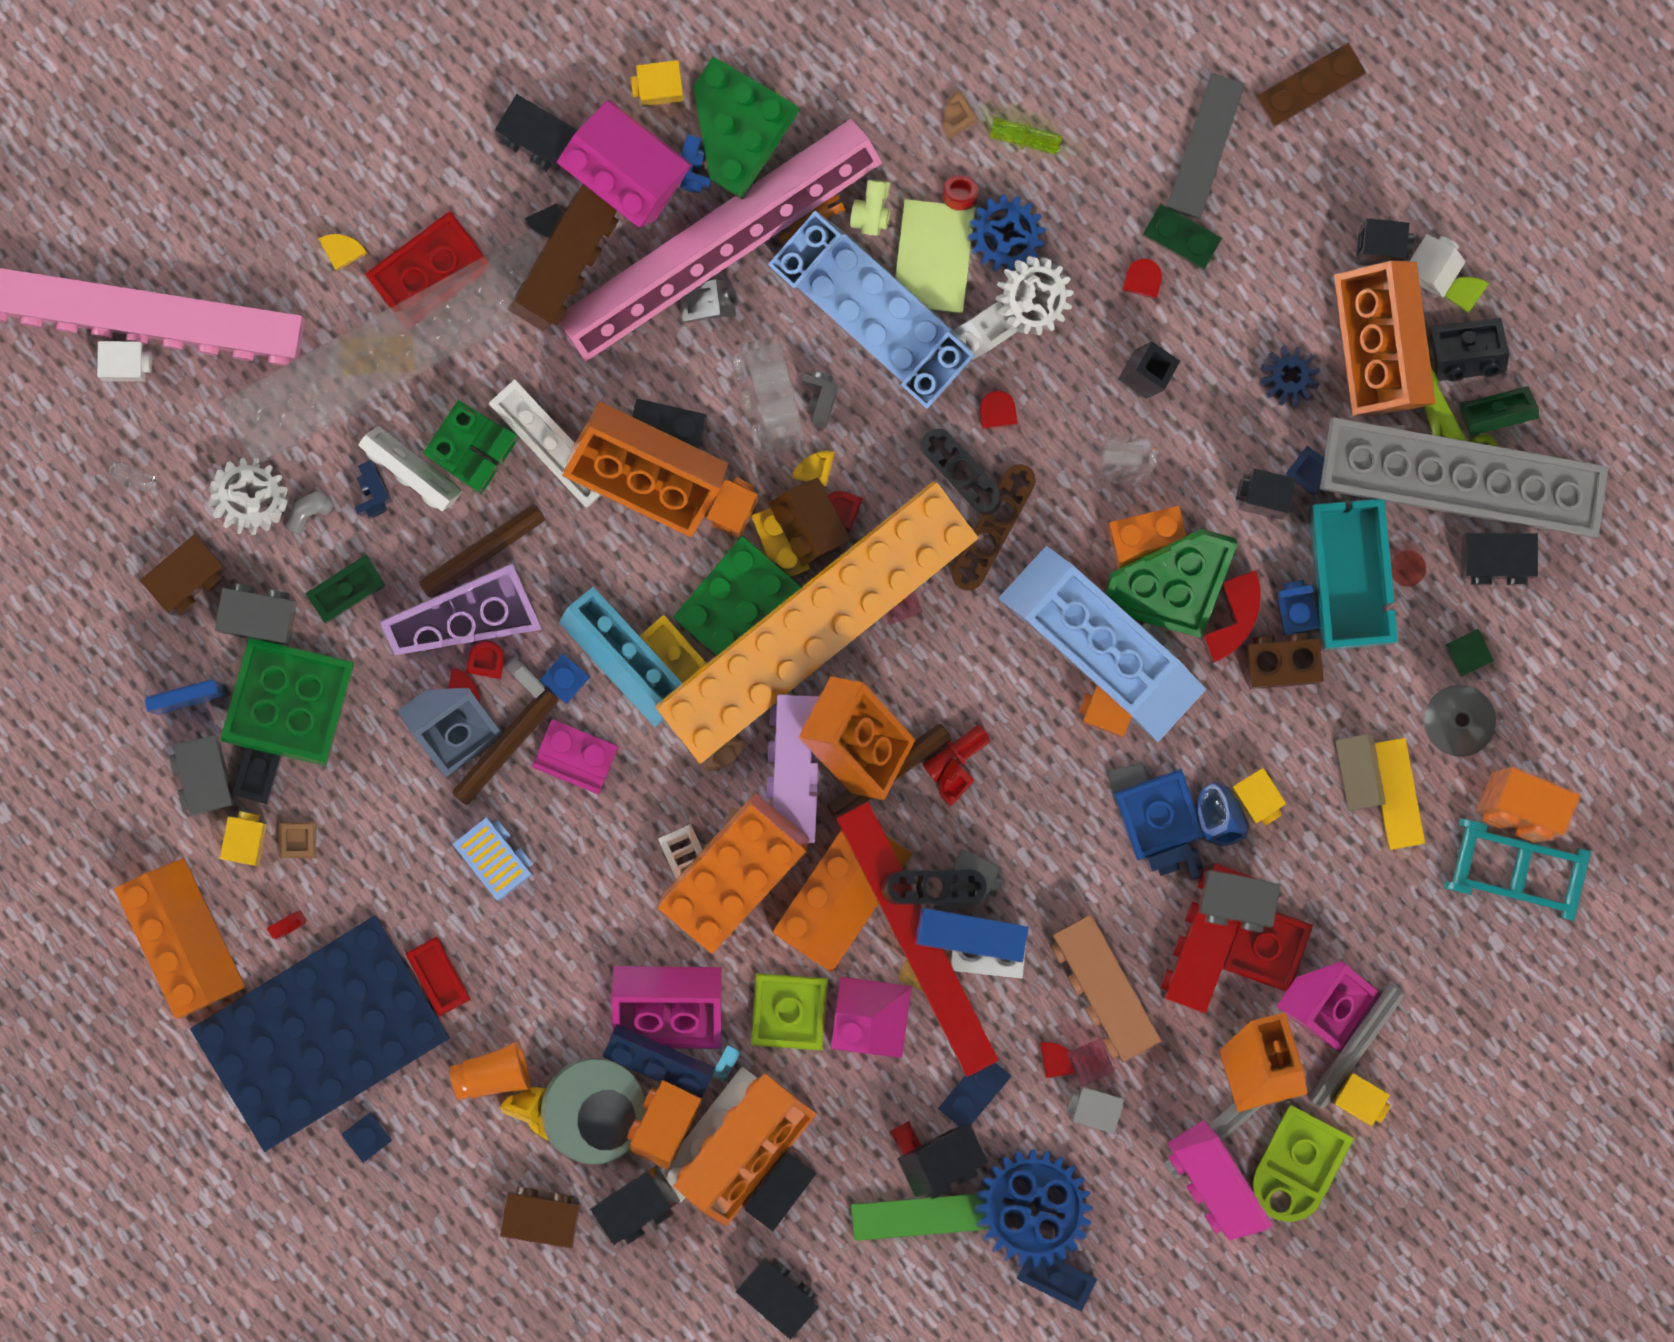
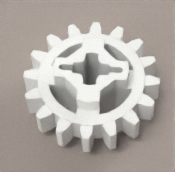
[996,256,1074,335]
[208,458,288,535]

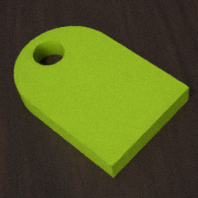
[1252,1104,1354,1222]

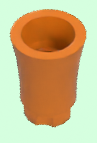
[449,1041,531,1100]

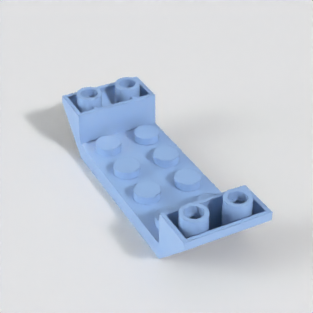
[768,211,975,409]
[998,546,1206,743]

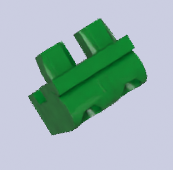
[423,399,519,496]

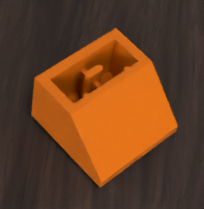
[1219,1012,1308,1112]

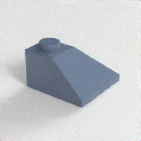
[397,688,502,778]

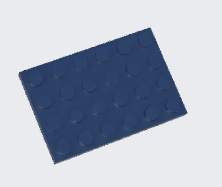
[190,915,450,1152]

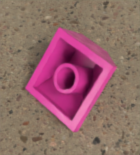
[1277,962,1381,1053]
[831,977,912,1058]

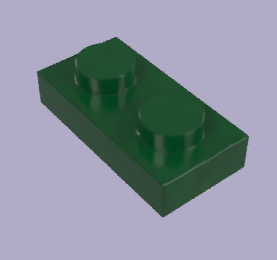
[1142,204,1222,270]
[1459,386,1540,436]
[305,555,386,624]

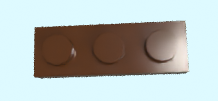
[1256,42,1367,128]

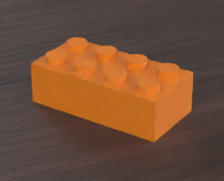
[1334,261,1436,416]
[562,401,728,538]
[1475,766,1581,843]
[657,793,810,954]

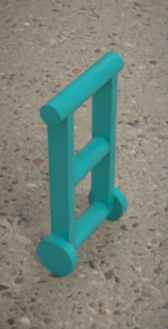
[1443,818,1591,921]

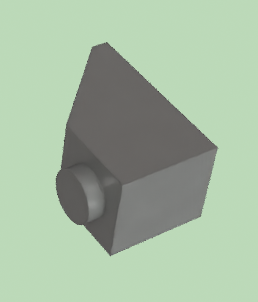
[932,849,1004,913]

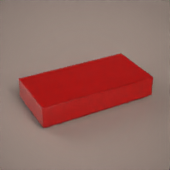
[405,936,471,1017]

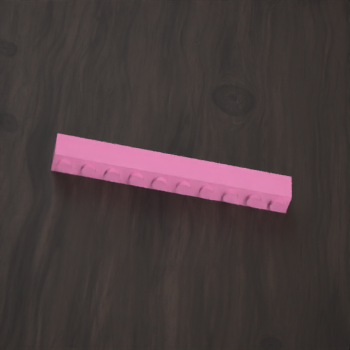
[559,119,882,362]
[0,268,305,367]

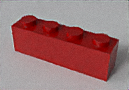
[1159,863,1256,1014]

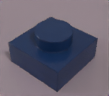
[1285,446,1324,496]
[341,1112,393,1163]

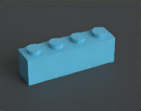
[558,587,683,727]

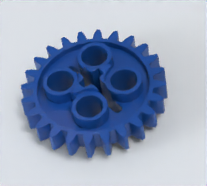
[974,1149,1093,1269]

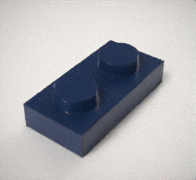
[938,1063,1012,1126]
[1016,1257,1097,1312]

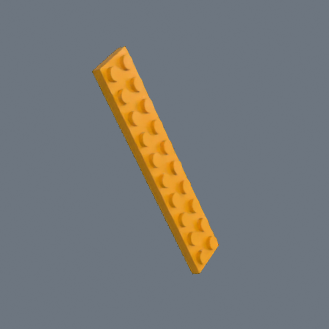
[654,481,978,764]

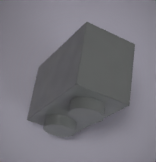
[215,583,297,645]
[169,735,236,816]
[1198,870,1281,933]

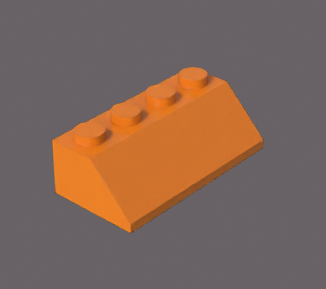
[772,830,912,973]
[114,858,246,1019]
[673,1073,817,1227]

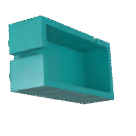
[1308,499,1398,651]

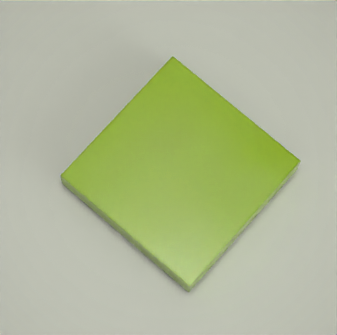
[751,973,828,1051]

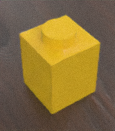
[630,60,684,106]
[1230,768,1286,826]
[220,811,267,866]
[1331,1072,1391,1126]

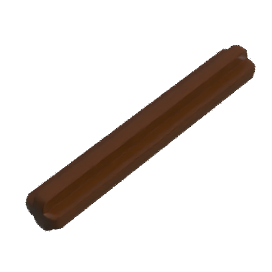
[419,504,545,598]
[452,688,559,805]
[828,724,951,818]

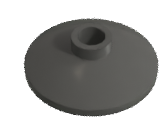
[1424,685,1496,757]

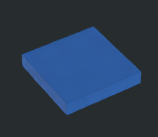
[144,679,227,715]
[1113,768,1205,861]

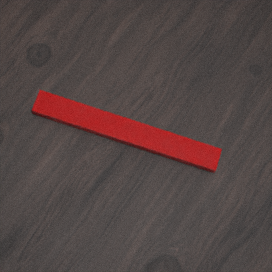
[835,802,999,1077]

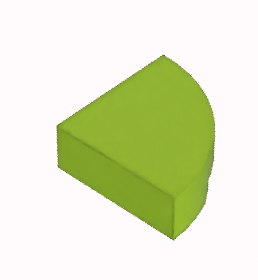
[1444,277,1489,314]

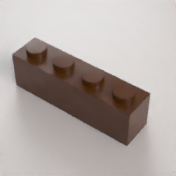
[507,184,619,332]

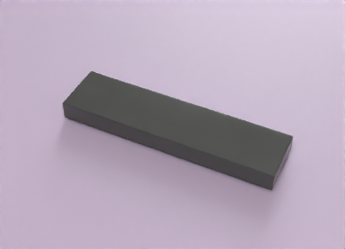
[1167,73,1245,219]

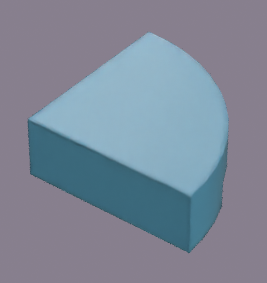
[712,1045,740,1082]

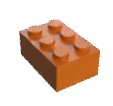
[798,676,916,800]

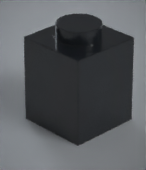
[1118,341,1180,399]

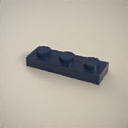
[602,1024,716,1099]

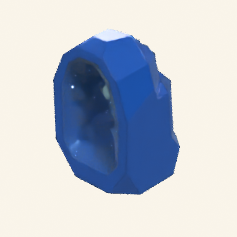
[1197,782,1248,846]

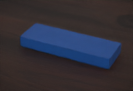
[915,908,1029,962]

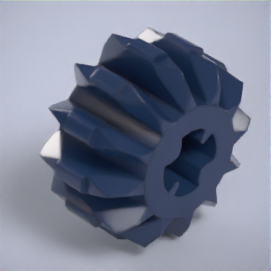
[1259,346,1320,407]

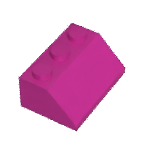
[556,99,692,228]
[612,966,722,1049]
[1167,1120,1273,1241]

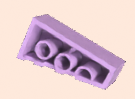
[766,695,820,844]

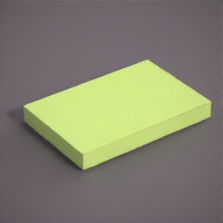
[895,199,975,314]

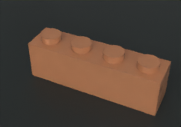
[1050,914,1161,1062]

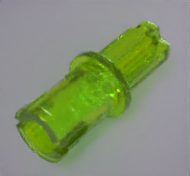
[990,116,1062,155]

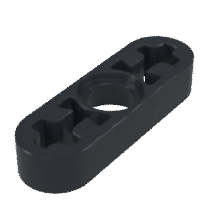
[921,429,1003,515]
[881,870,987,905]

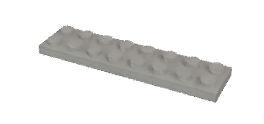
[1320,417,1609,538]

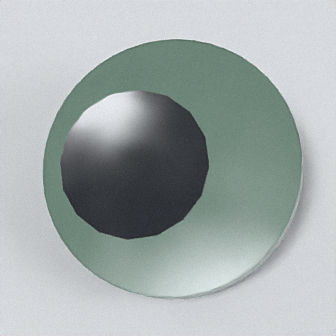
[541,1058,646,1164]

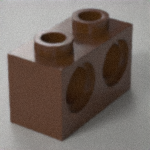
[1245,633,1324,689]

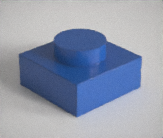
[539,654,590,704]

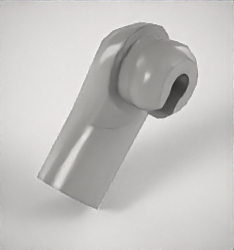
[284,491,333,535]

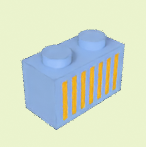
[453,817,533,901]

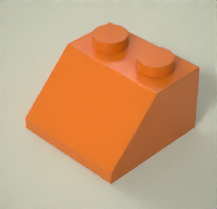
[1107,506,1187,569]

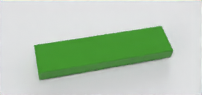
[851,1193,988,1241]

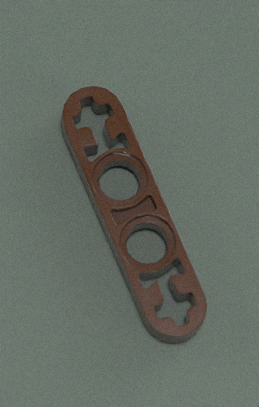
[952,464,1036,591]

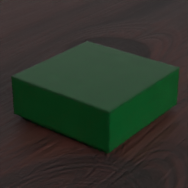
[1445,629,1494,677]

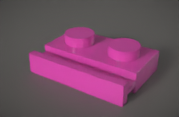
[532,719,618,795]

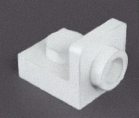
[954,301,1018,360]

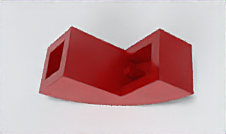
[1202,570,1261,664]

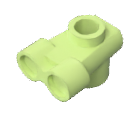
[850,179,891,236]

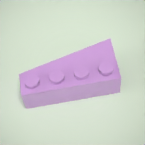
[380,563,542,655]

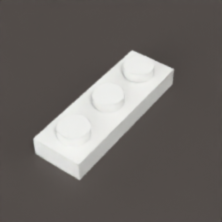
[358,426,462,512]

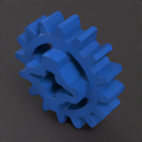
[967,195,1046,272]

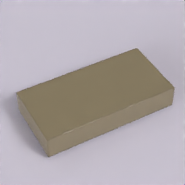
[1335,733,1386,811]

